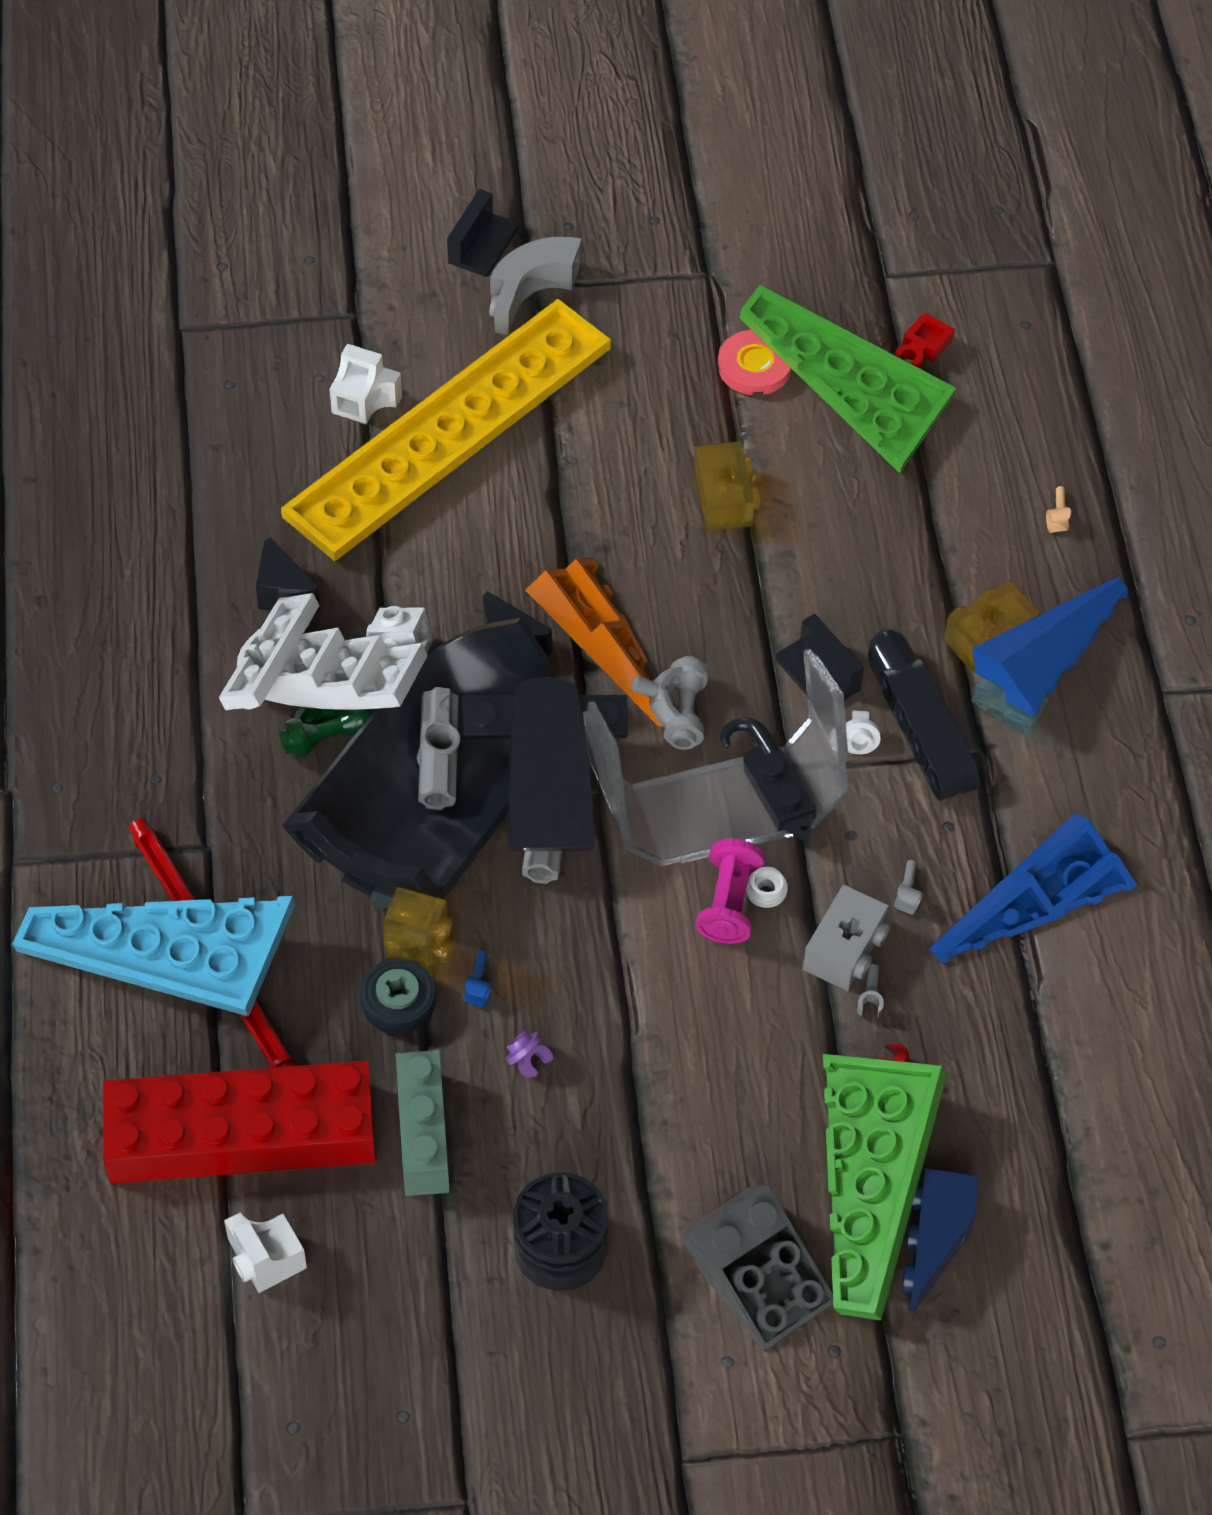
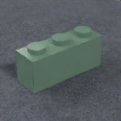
[395,1050,449,1196]

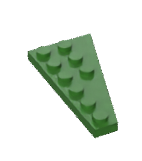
[823,1054,948,1320]

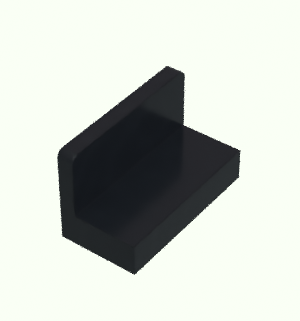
[447,189,518,277]
[776,614,864,712]

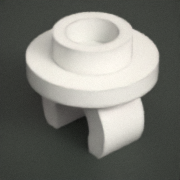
[839,710,880,754]

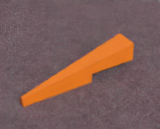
[525,558,663,728]

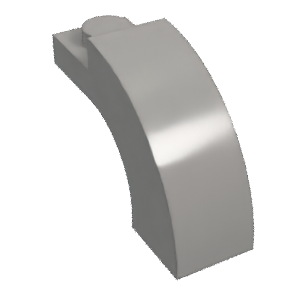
[489,237,582,336]

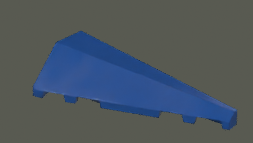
[972,577,1128,716]
[929,813,1137,963]

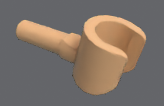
[1046,486,1071,533]

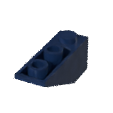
[902,1169,979,1311]

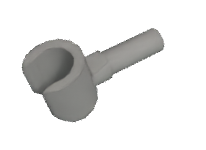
[894,860,923,915]
[857,964,884,1018]

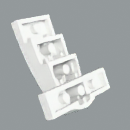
[219,593,428,710]

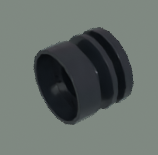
[513,1172,608,1291]

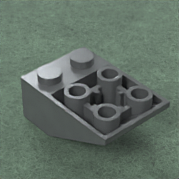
[679,1184,833,1350]

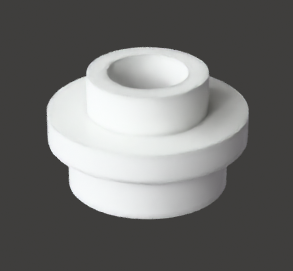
[746,867,788,908]

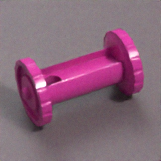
[695,838,765,944]

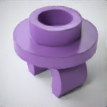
[505,1031,554,1078]

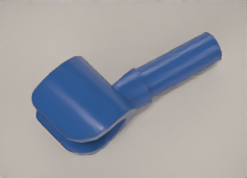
[464,950,492,1008]

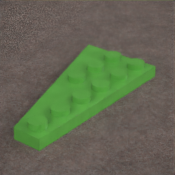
[740,285,956,473]

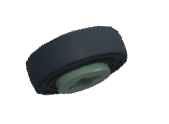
[360,958,436,1034]

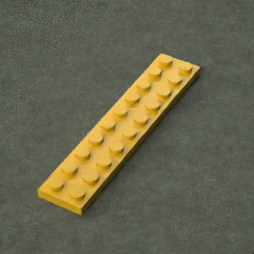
[281,299,611,562]

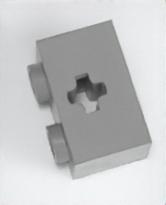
[802,884,891,991]

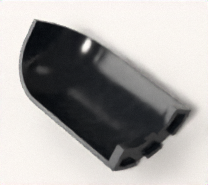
[282,618,556,911]

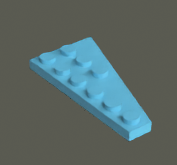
[12,896,296,1017]

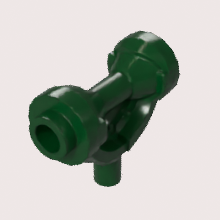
[279,707,375,760]

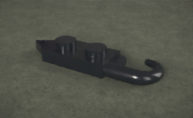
[720,718,817,843]

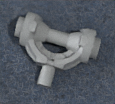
[631,656,710,750]

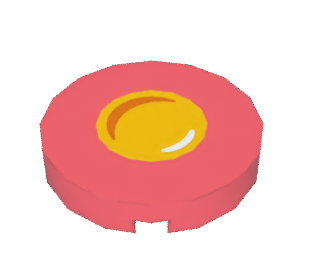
[718,330,792,395]

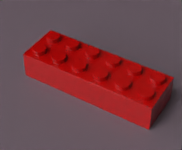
[103,1060,376,1184]

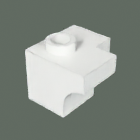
[330,344,402,424]
[224,1212,307,1293]

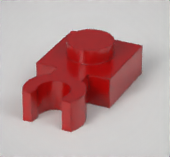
[895,312,955,369]

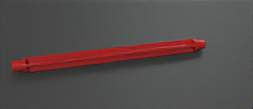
[129,818,295,1068]

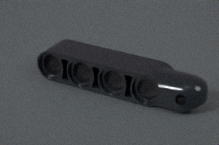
[868,630,980,801]

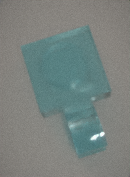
[971,677,1049,736]

